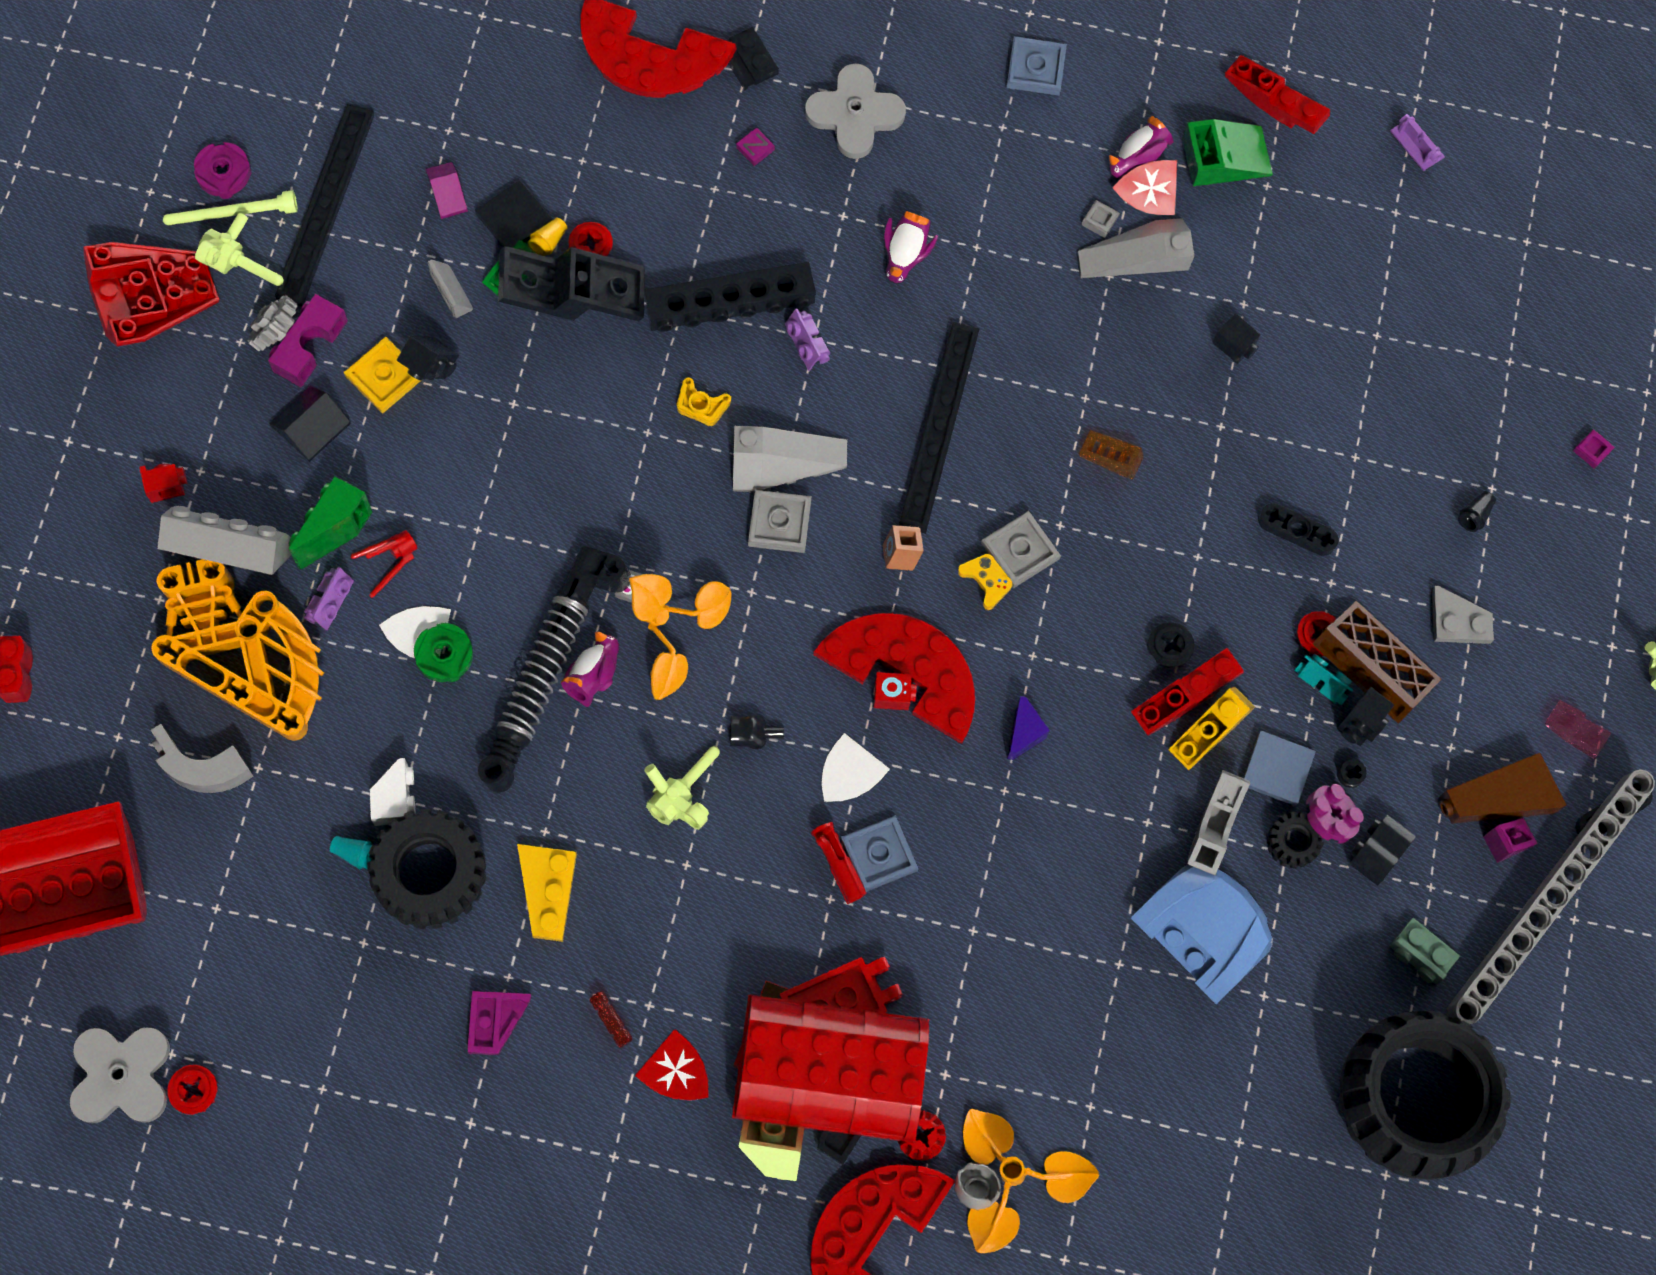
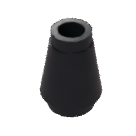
[1458,491,1496,532]

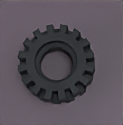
[1267,812,1324,869]

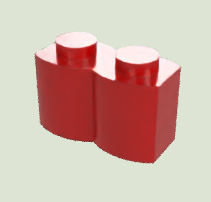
[0,636,33,703]

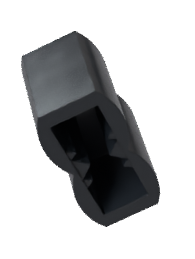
[1349,815,1416,886]

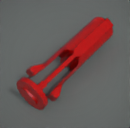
[811,822,867,904]

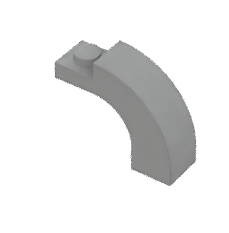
[151,724,254,793]
[1187,770,1250,875]

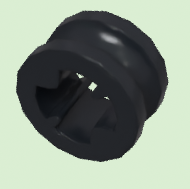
[1337,759,1367,788]

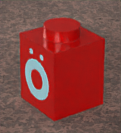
[874,672,917,710]

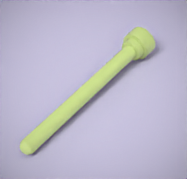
[163,190,298,225]

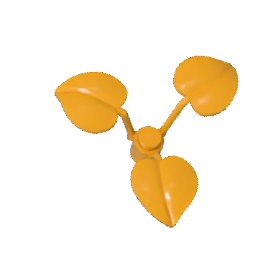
[629,574,731,700]
[963,1109,1099,1253]

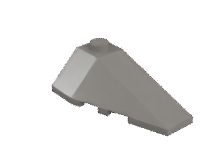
[1077,218,1194,278]
[733,426,847,492]

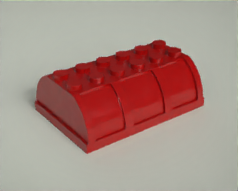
[0,801,147,956]
[732,995,930,1143]

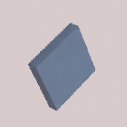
[1006,36,1067,96]
[1244,731,1316,806]
[841,815,918,892]

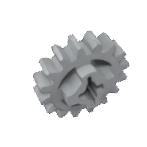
[247,295,298,351]

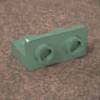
[1389,918,1460,985]

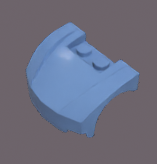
[1131,865,1272,1004]

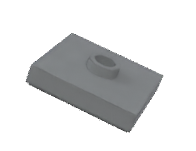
[748,490,812,553]
[981,511,1061,588]

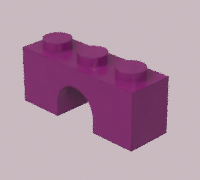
[268,294,348,388]

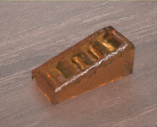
[1079,430,1144,480]

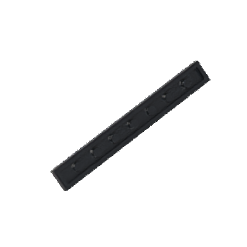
[275,104,374,306]
[899,322,980,534]

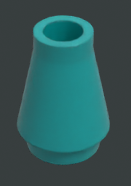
[330,836,372,870]

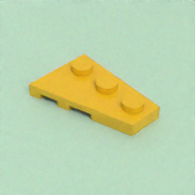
[517,844,577,942]

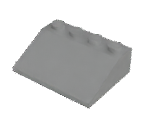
[157,506,291,575]

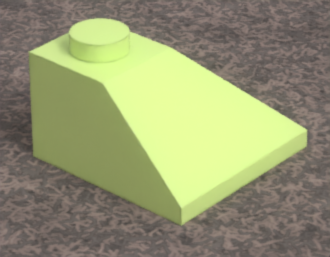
[739,1120,804,1181]

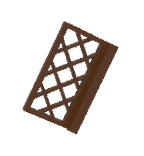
[1313,601,1442,724]

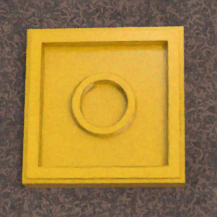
[343,337,420,414]

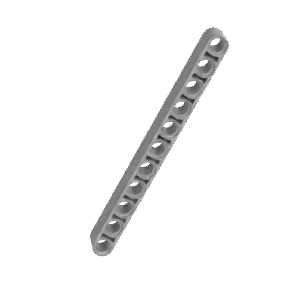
[1447,769,1655,1024]

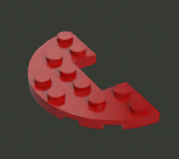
[581,0,737,98]
[813,613,975,744]
[811,1164,955,1275]

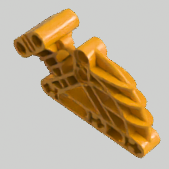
[152,559,324,741]

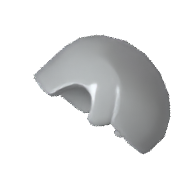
[955,1162,1001,1210]

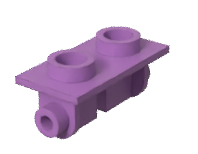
[1390,114,1445,171]
[785,309,830,371]
[304,567,354,630]

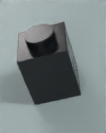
[1213,313,1261,364]

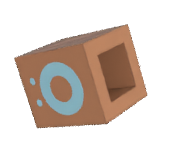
[883,525,924,571]

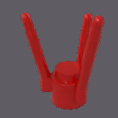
[351,530,418,598]

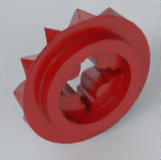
[568,222,613,256]
[1296,611,1343,657]
[167,1065,218,1115]
[898,1110,946,1161]

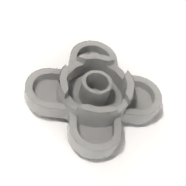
[805,64,906,159]
[70,1028,170,1123]

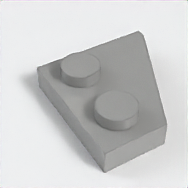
[1432,586,1494,644]

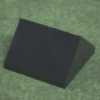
[269,386,351,462]

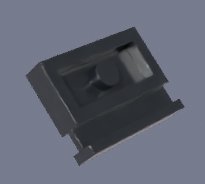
[728,27,779,90]

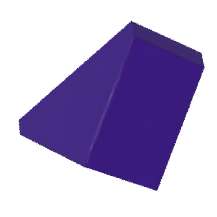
[1007,696,1050,760]

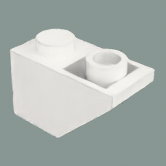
[370,758,415,826]

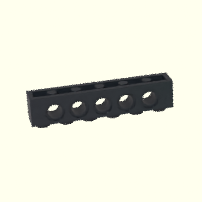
[644,262,816,332]

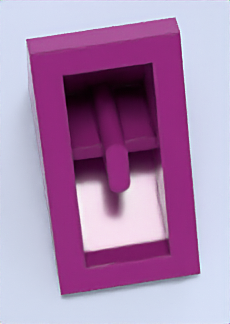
[426,162,468,219]
[1483,818,1538,863]

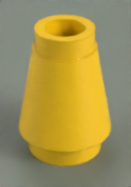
[528,217,568,256]

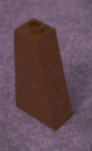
[1439,753,1566,824]

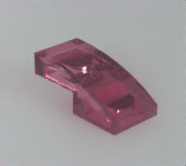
[1545,700,1611,760]

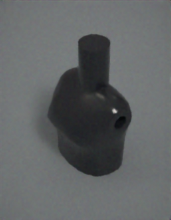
[730,715,784,749]

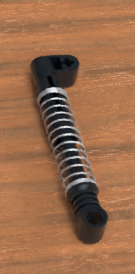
[478,546,631,793]

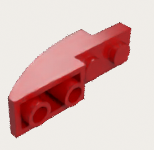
[1225,55,1330,134]
[1131,648,1244,736]

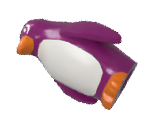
[1109,116,1174,179]
[884,211,938,283]
[561,631,619,707]

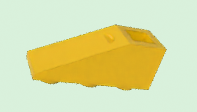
[1168,687,1255,770]

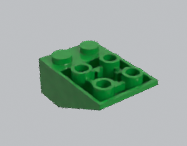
[1182,119,1273,187]
[288,476,372,570]

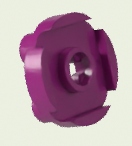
[194,142,252,199]
[1306,784,1364,844]

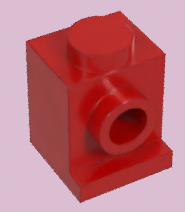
[139,463,188,503]

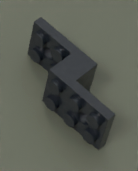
[498,246,645,322]

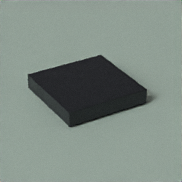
[475,180,553,248]

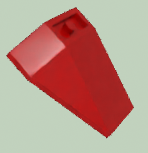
[83,242,220,347]

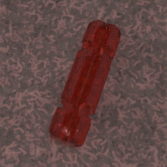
[590,991,632,1048]

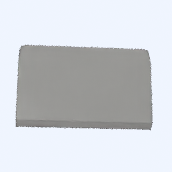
[428,260,473,318]

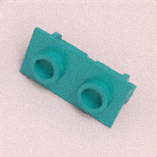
[1294,654,1354,705]

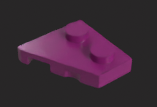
[467,991,531,1055]

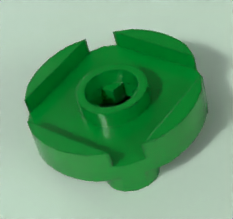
[414,623,473,682]

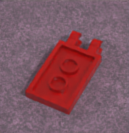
[779,956,903,1013]

